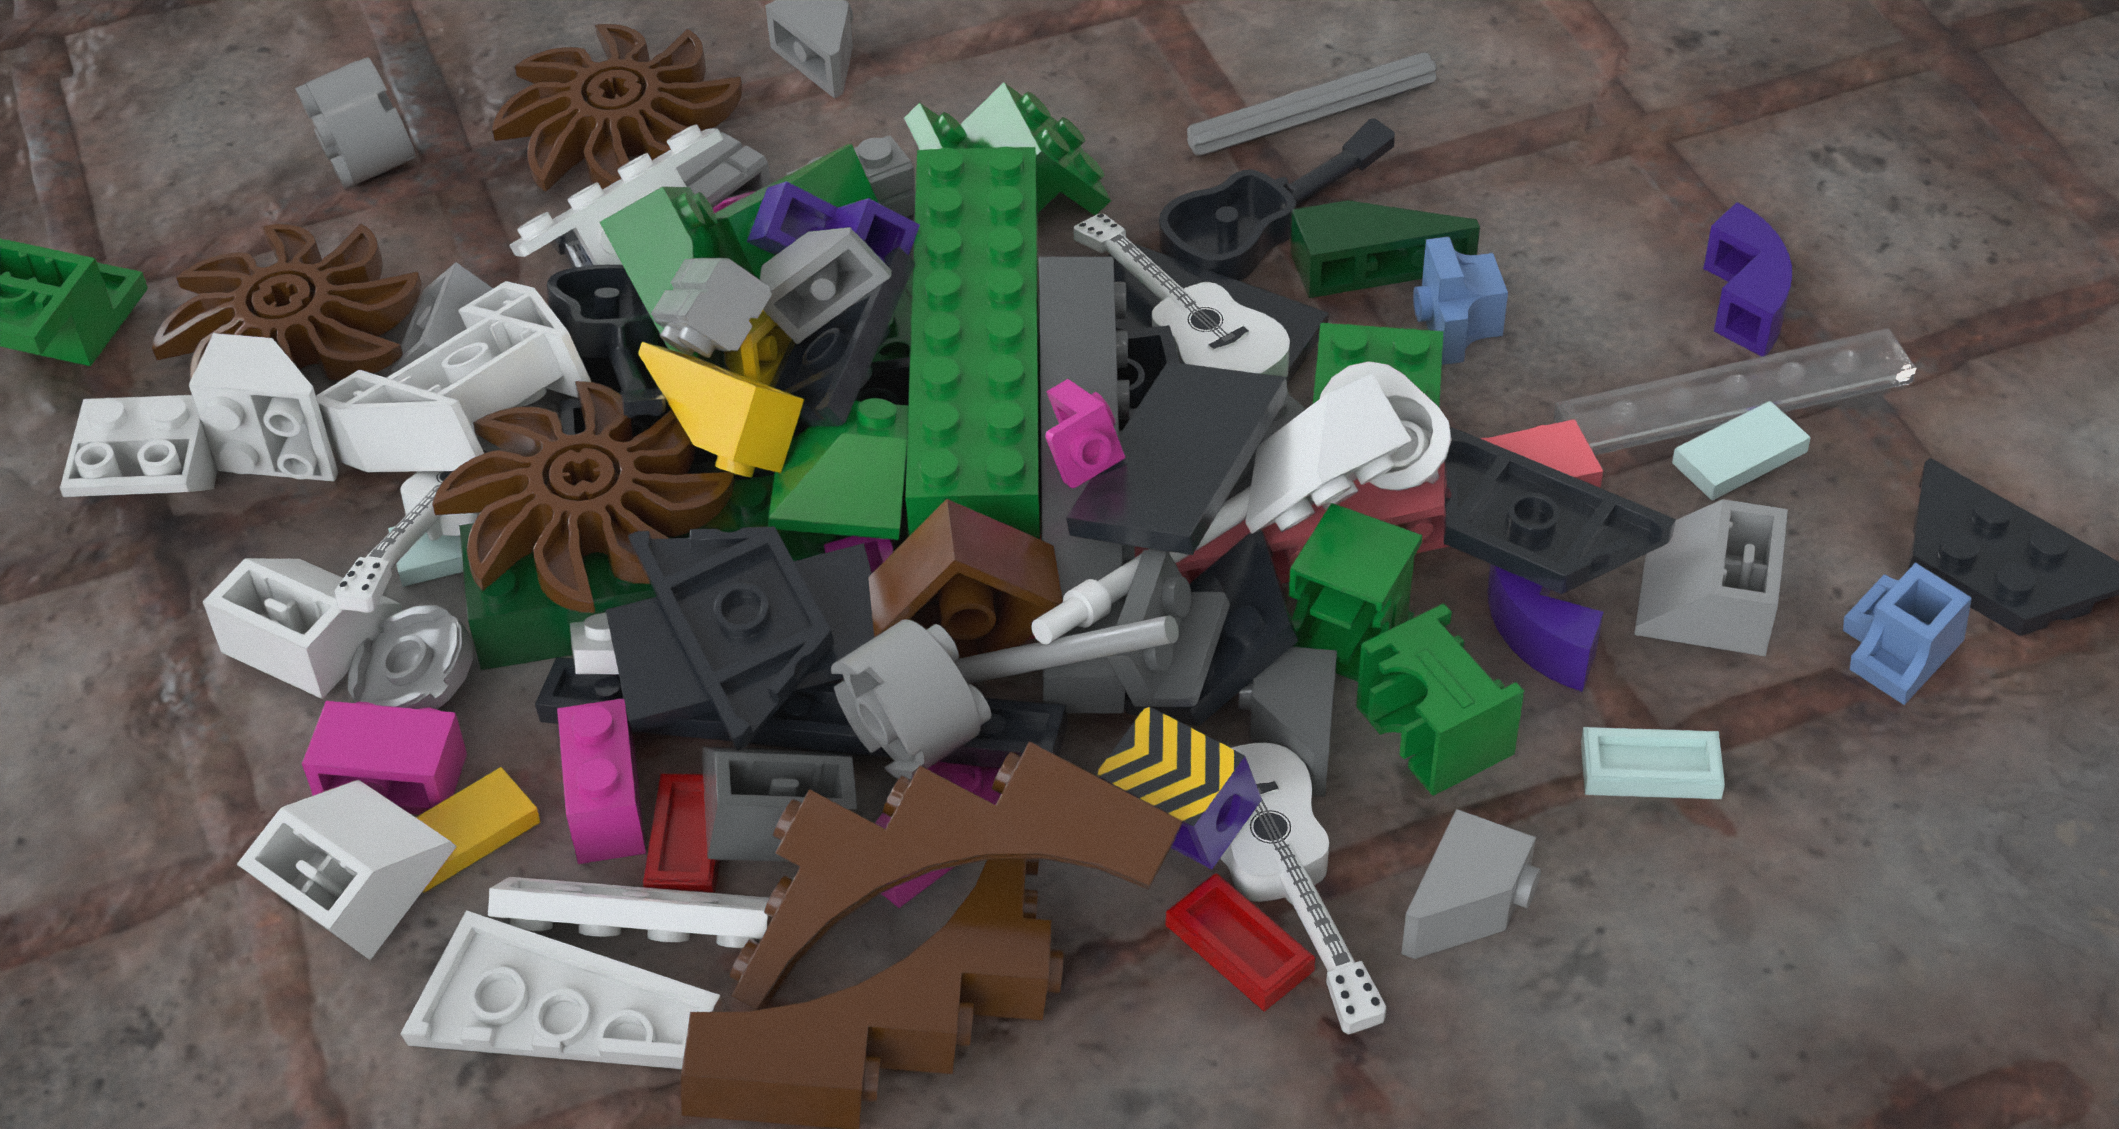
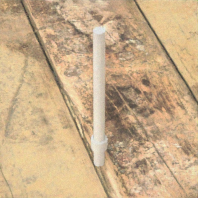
[1032,486,1251,644]

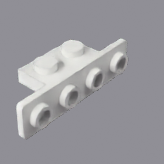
[509,124,724,265]

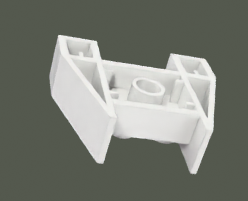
[316,281,591,472]

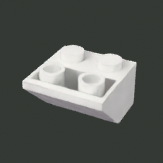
[189,333,338,481]
[1245,373,1412,534]
[60,395,218,497]
[203,558,402,699]
[237,780,457,960]

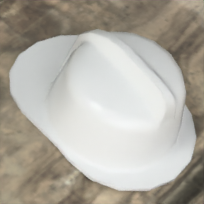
[1320,362,1451,491]

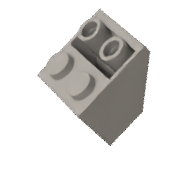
[1634,499,1788,656]

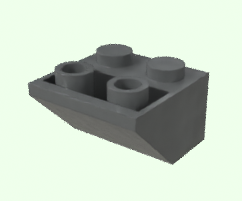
[702,746,857,862]

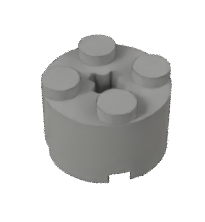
[295,57,416,189]
[831,619,991,779]

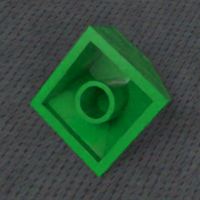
[768,398,909,540]

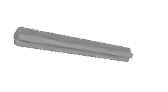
[1187,52,1437,156]

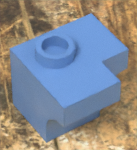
[1413,237,1508,365]
[1843,563,1971,705]

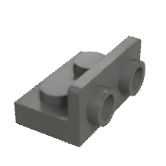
[1106,550,1230,707]

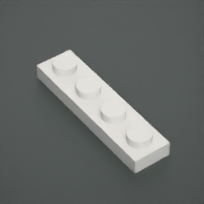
[488,877,772,948]

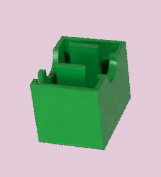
[1289,503,1422,682]
[1356,603,1524,796]

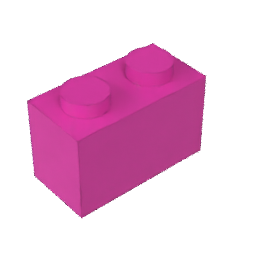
[557,698,646,864]
[302,701,467,815]

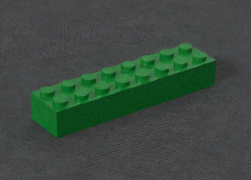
[906,146,1040,539]

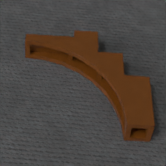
[730,742,1183,1010]
[681,859,1063,1129]

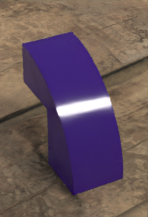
[747,181,920,263]
[1703,202,1792,358]
[1487,564,1604,692]

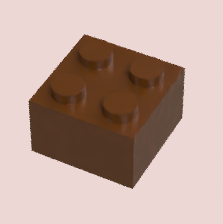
[868,499,1063,659]

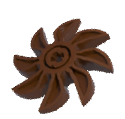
[492,24,743,192]
[152,224,422,381]
[432,381,735,613]

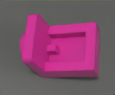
[1045,379,1126,488]

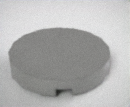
[348,605,473,709]

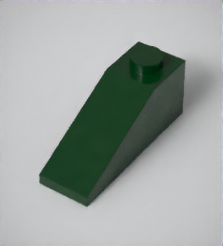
[1290,200,1480,298]

